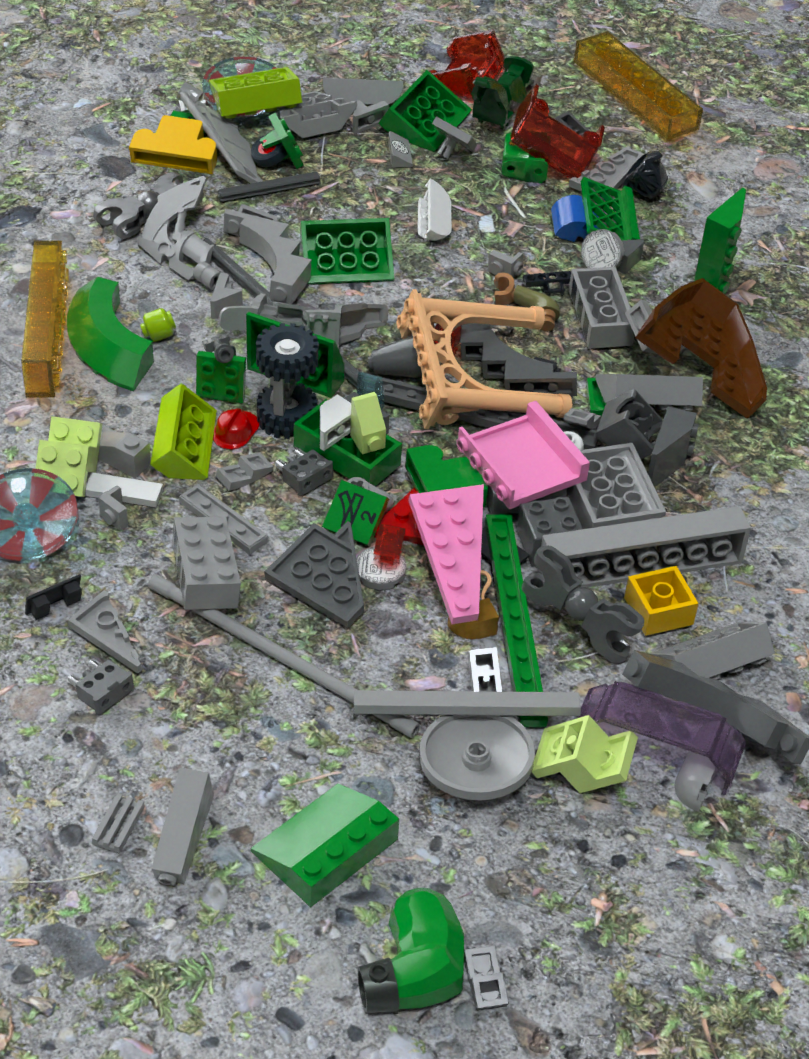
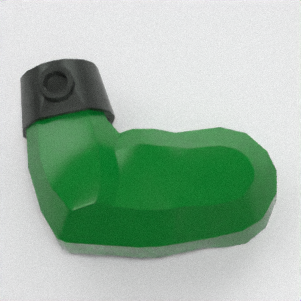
[357,888,465,1013]

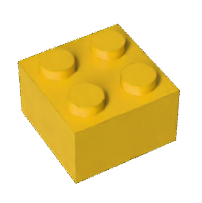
[624,566,699,636]

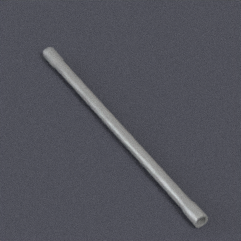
[148,574,420,739]

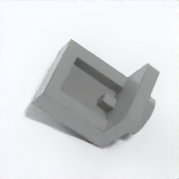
[488,250,524,278]
[98,486,128,531]

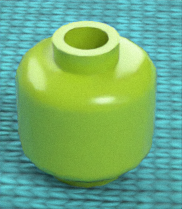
[140,308,176,342]

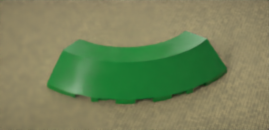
[67,277,154,392]

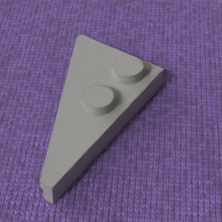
[67,590,143,673]

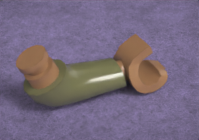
[494,273,560,331]

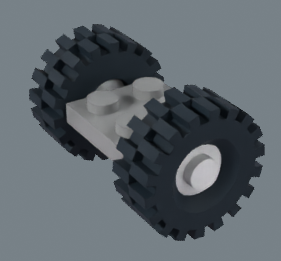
[256,323,319,439]

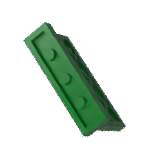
[580,177,640,240]

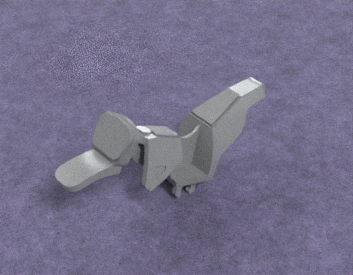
[219,293,389,349]

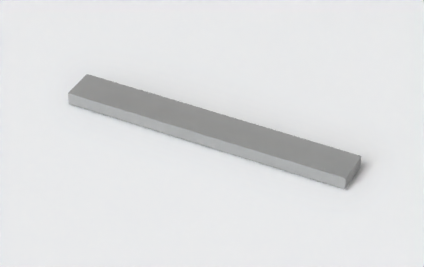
[354,690,581,716]

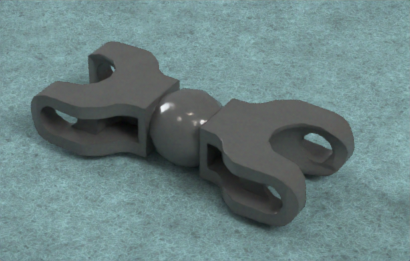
[522,545,644,663]

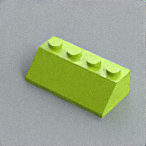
[150,383,217,480]

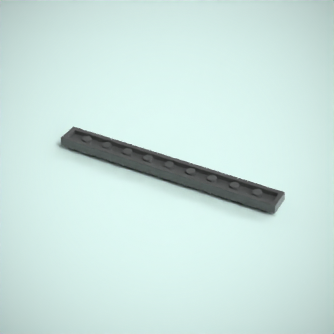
[362,375,599,450]

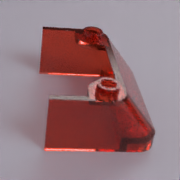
[510,84,605,179]

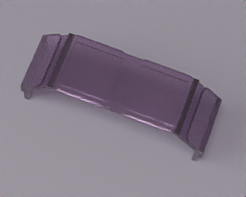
[576,681,746,795]

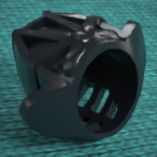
[622,151,668,198]

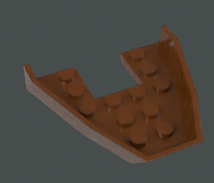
[635,278,767,419]

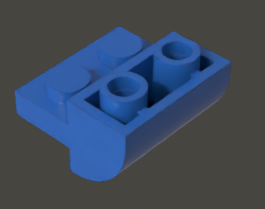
[551,195,599,242]

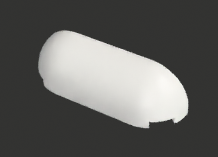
[418,178,452,241]

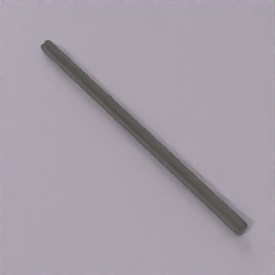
[203,238,368,390]

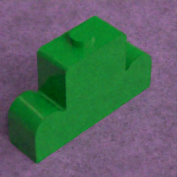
[405,445,488,508]

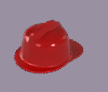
[213,408,259,450]

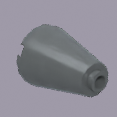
[368,336,422,378]

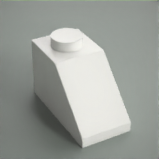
[320,394,351,451]

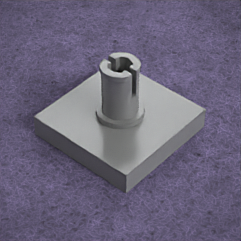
[432,117,477,159]

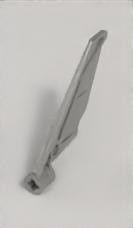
[176,82,263,183]

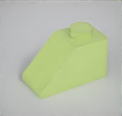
[350,392,386,454]

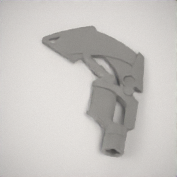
[138,176,222,290]

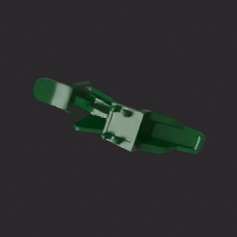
[471,56,534,130]

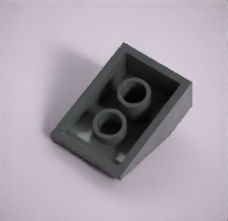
[648,406,699,487]

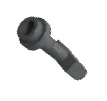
[202,334,234,363]

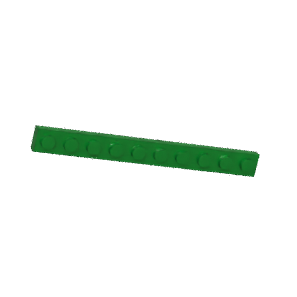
[485,515,548,727]

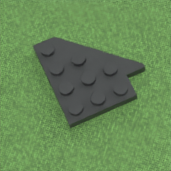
[264,521,364,628]

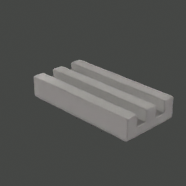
[92,793,144,853]

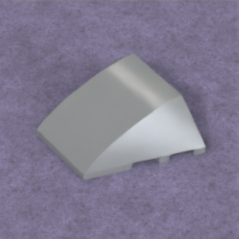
[279,91,357,138]

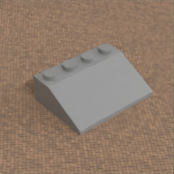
[567,443,666,529]

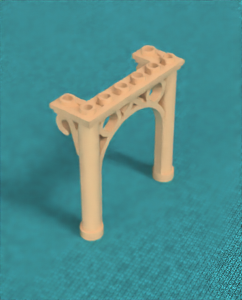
[396,289,572,429]

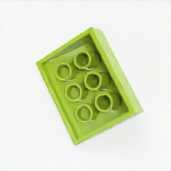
[209,67,302,119]

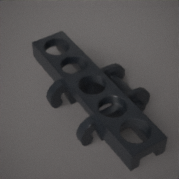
[523,271,571,296]

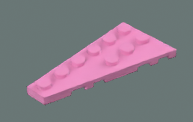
[409,484,484,624]

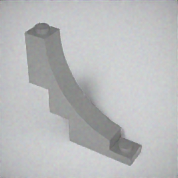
[224,209,312,304]

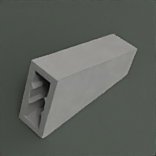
[151,767,214,886]

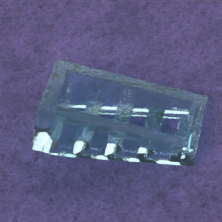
[357,371,384,410]

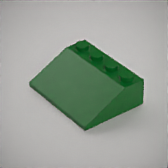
[378,70,472,152]
[694,187,746,294]
[300,218,395,284]
[246,312,345,398]
[250,783,399,908]

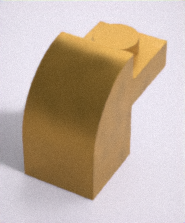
[447,598,499,639]

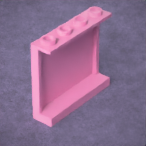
[456,401,590,509]

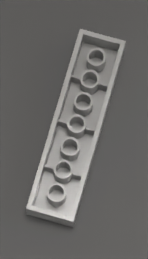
[538,506,751,588]

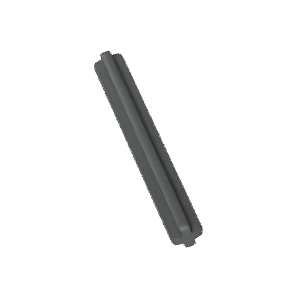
[218,171,320,202]

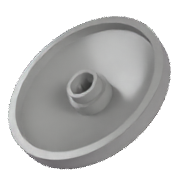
[420,715,535,800]

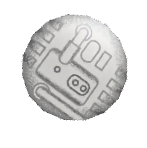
[581,229,624,269]
[357,546,407,590]

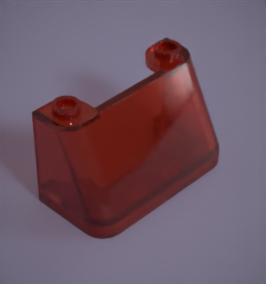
[429,29,505,101]

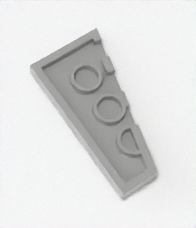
[569,147,644,200]

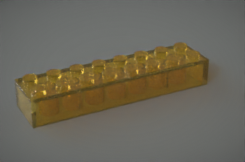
[574,31,703,140]
[21,241,69,398]

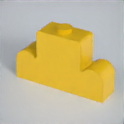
[129,115,217,175]

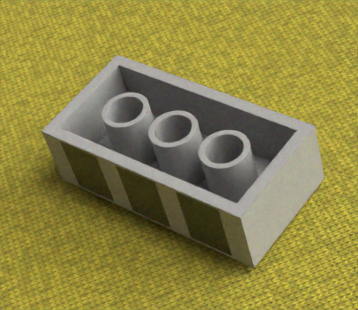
[569,267,635,348]
[172,516,241,610]

